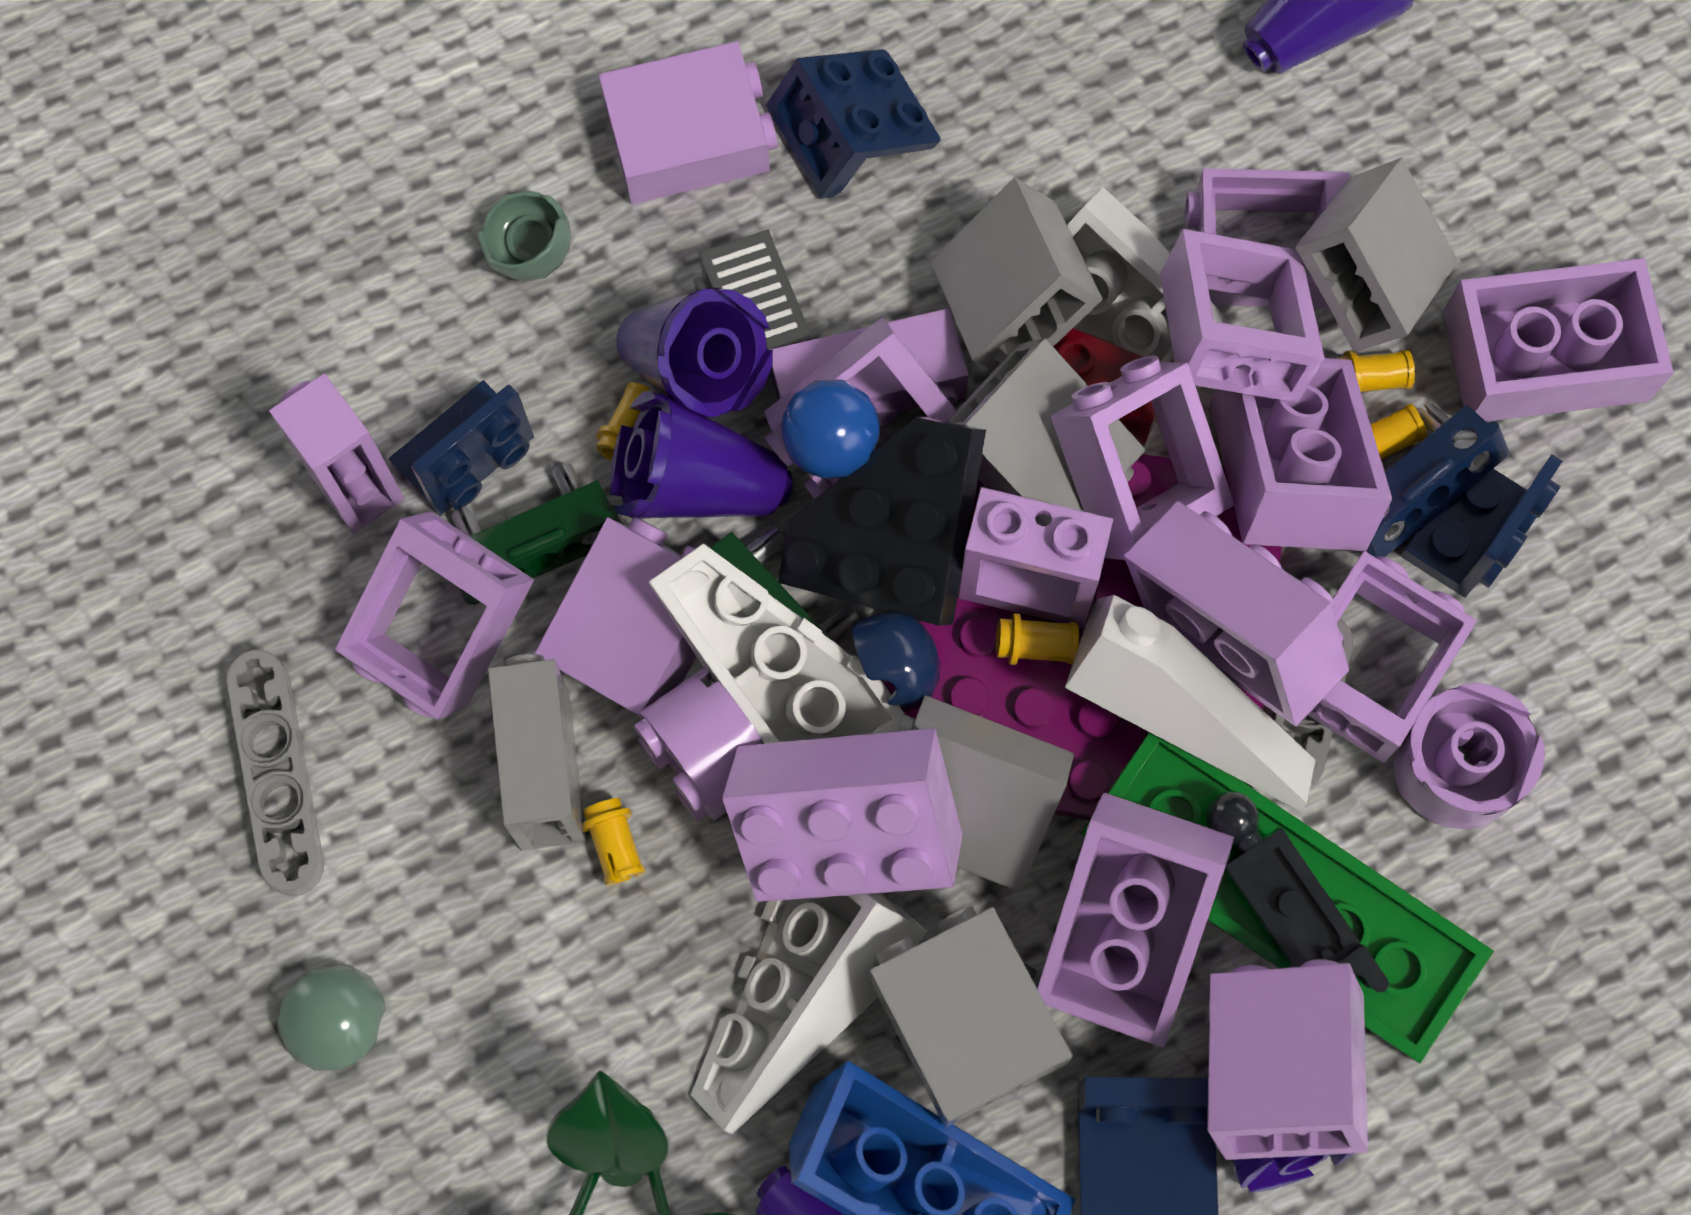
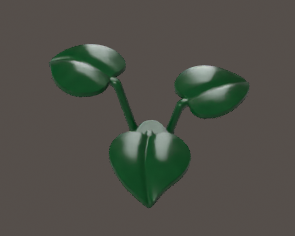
[546,1071,734,1215]

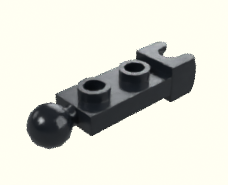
[1205,791,1389,992]

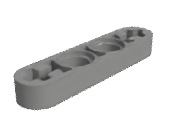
[227,650,324,896]

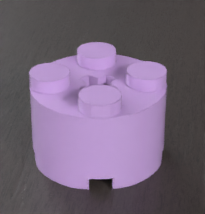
[634,668,762,822]
[1393,683,1545,829]

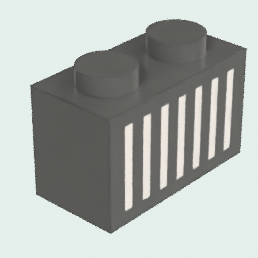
[693,229,811,373]

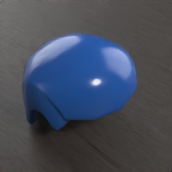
[781,380,880,479]

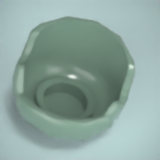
[477,190,572,282]
[278,965,386,1071]

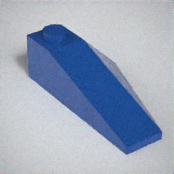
[789,1061,1075,1215]

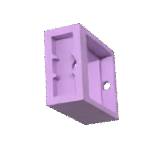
[1185,168,1350,308]
[1160,229,1325,403]
[764,317,957,499]
[1051,356,1234,560]
[959,487,1113,628]
[334,511,534,720]
[1308,551,1478,763]

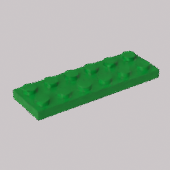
[1080,732,1494,1064]

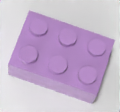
[1443,258,1674,421]
[1210,358,1392,551]
[1124,501,1349,727]
[722,728,963,902]
[1037,793,1234,1048]

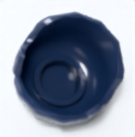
[852,611,941,711]

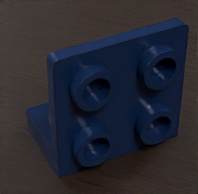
[766,49,941,199]
[389,380,534,516]
[1401,454,1563,598]
[1077,1077,1219,1215]

